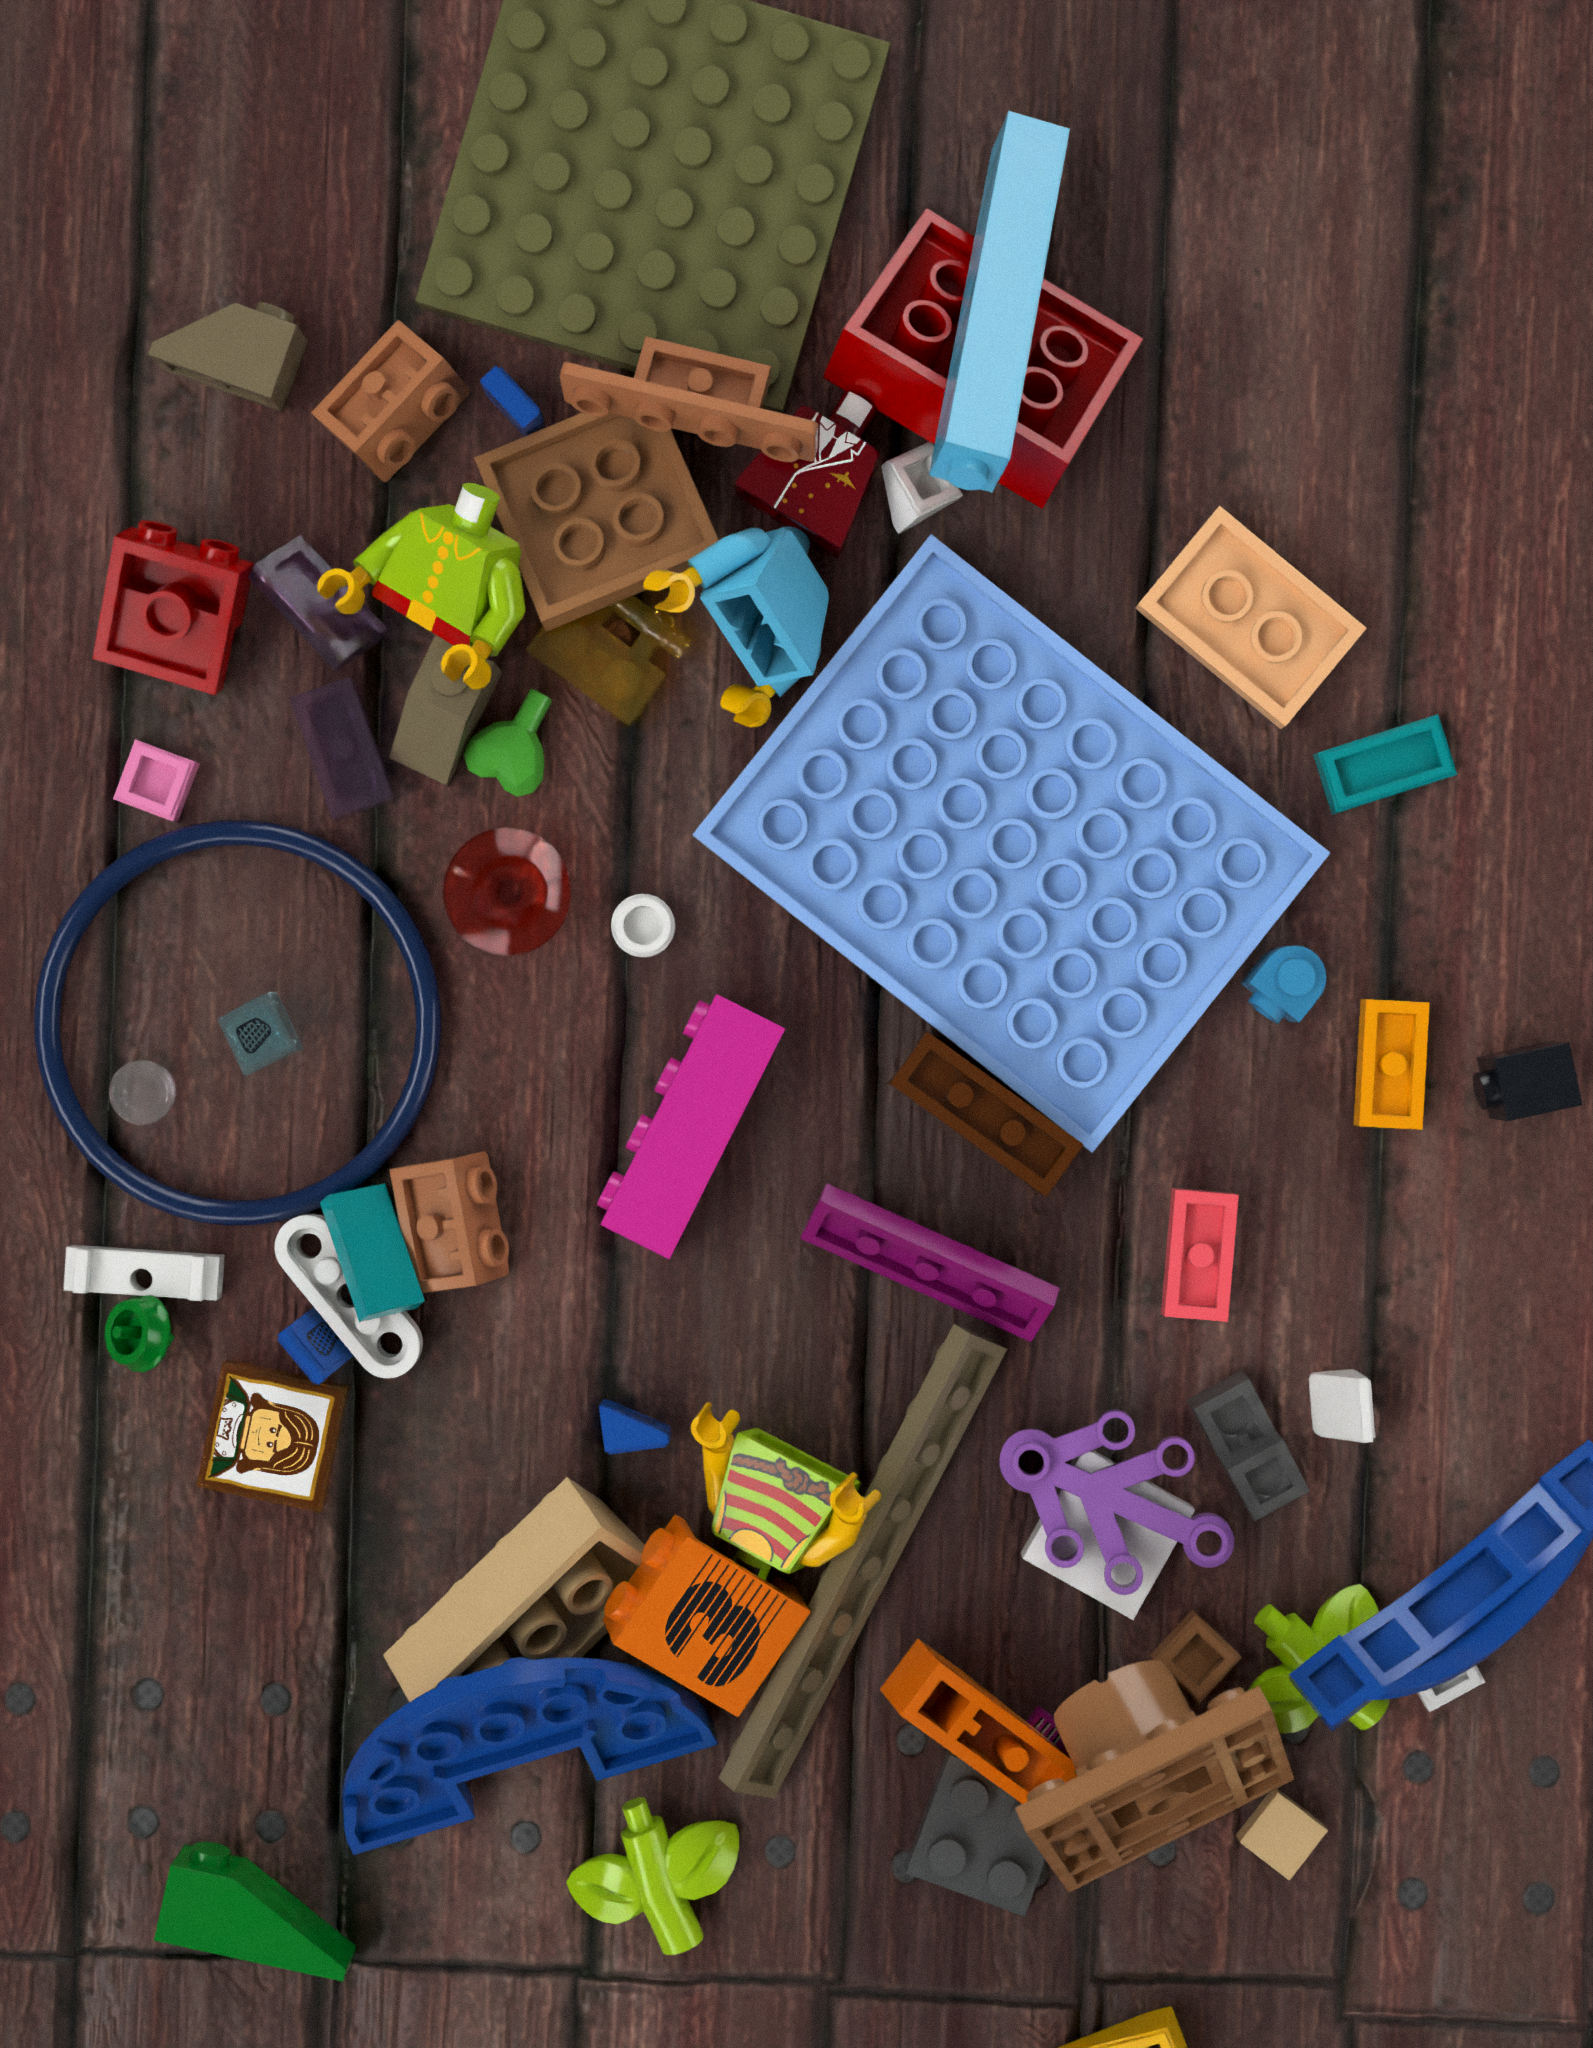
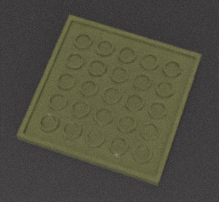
[415,0,891,413]

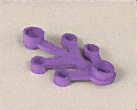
[999,1409,1234,1595]

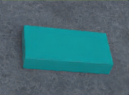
[1313,714,1457,815]
[320,1183,425,1322]

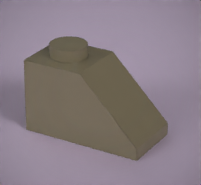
[148,302,308,413]
[389,635,502,786]

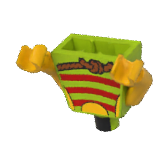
[691,1402,881,1580]

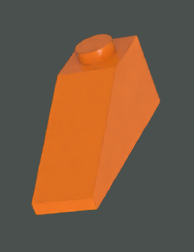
[880,1638,1077,1804]

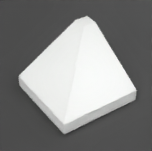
[881,442,963,534]

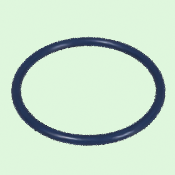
[34,820,441,1226]

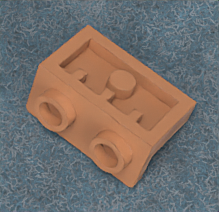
[311,320,470,482]
[389,1151,509,1293]

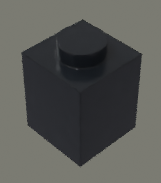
[1473,1041,1583,1121]

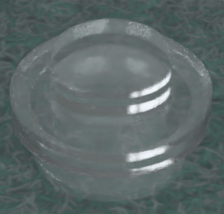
[109,1060,176,1125]

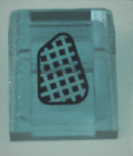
[217,992,304,1077]

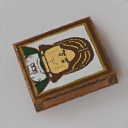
[196,1359,351,1513]

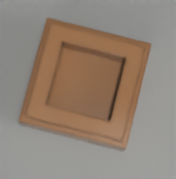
[1150,1609,1242,1703]

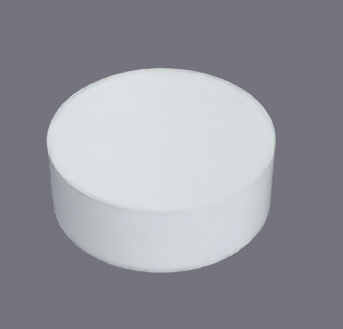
[611,894,675,958]

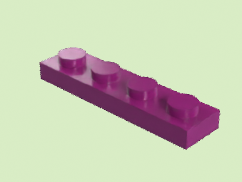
[800,1183,1060,1342]

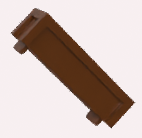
[887,1031,1084,1197]

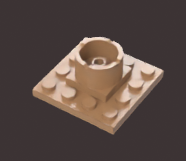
[1015,1660,1294,1893]

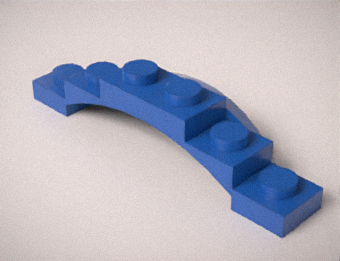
[1289,1439,1593,1732]

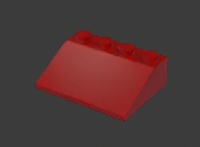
[823,208,1143,509]

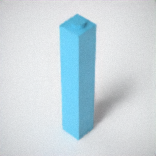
[929,111,1070,493]

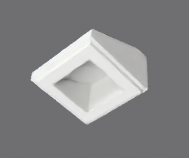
[1309,1369,1375,1443]

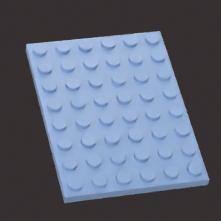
[692,534,1330,1153]

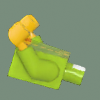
[317,483,526,690]

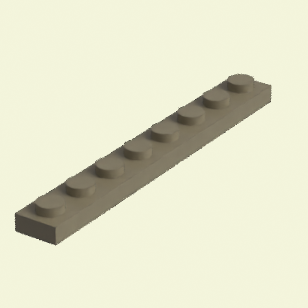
[718,1324,1007,1799]

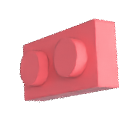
[1161,1188,1239,1322]

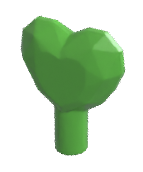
[464,689,553,797]

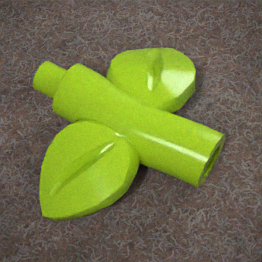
[1248,1584,1390,1734]
[566,1797,739,1955]

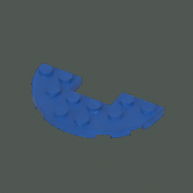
[342,1657,718,1855]

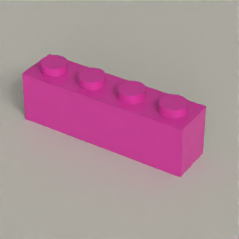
[597,994,785,1259]

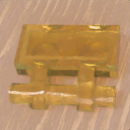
[526,595,693,728]

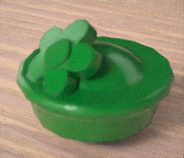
[104,1295,175,1373]

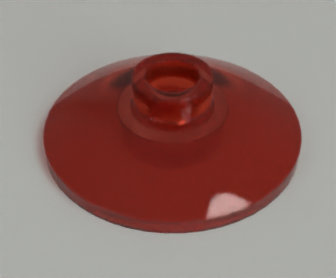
[443,828,572,956]

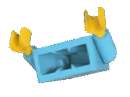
[643,526,829,727]

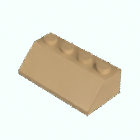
[383,1477,645,1702]

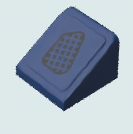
[277,1307,354,1385]
[599,1399,672,1455]

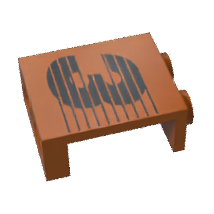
[602,1514,811,1717]

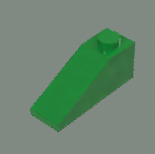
[154,1842,356,1982]

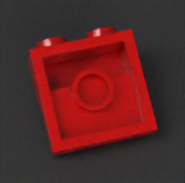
[92,520,254,695]

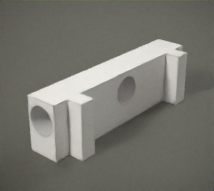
[63,1245,225,1301]

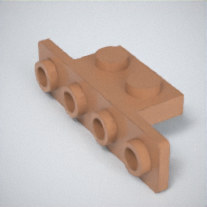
[559,336,818,462]

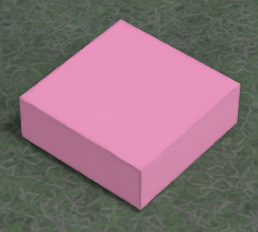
[113,739,200,823]

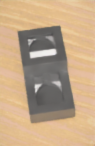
[1187,1370,1310,1522]

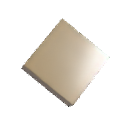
[1236,1788,1328,1881]

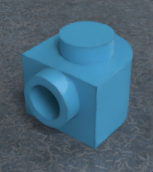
[1240,946,1326,1025]

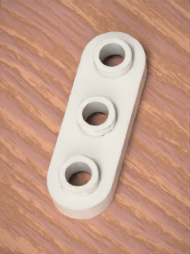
[275,1213,423,1378]

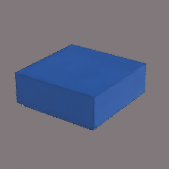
[479,366,546,437]

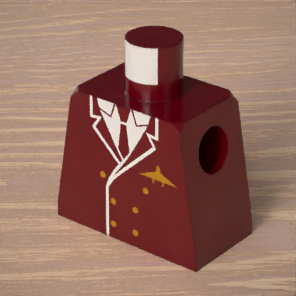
[735,391,880,559]

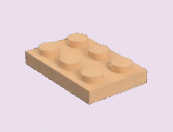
[1135,506,1367,729]

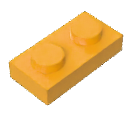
[1353,999,1430,1130]

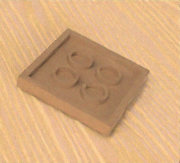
[474,413,719,632]

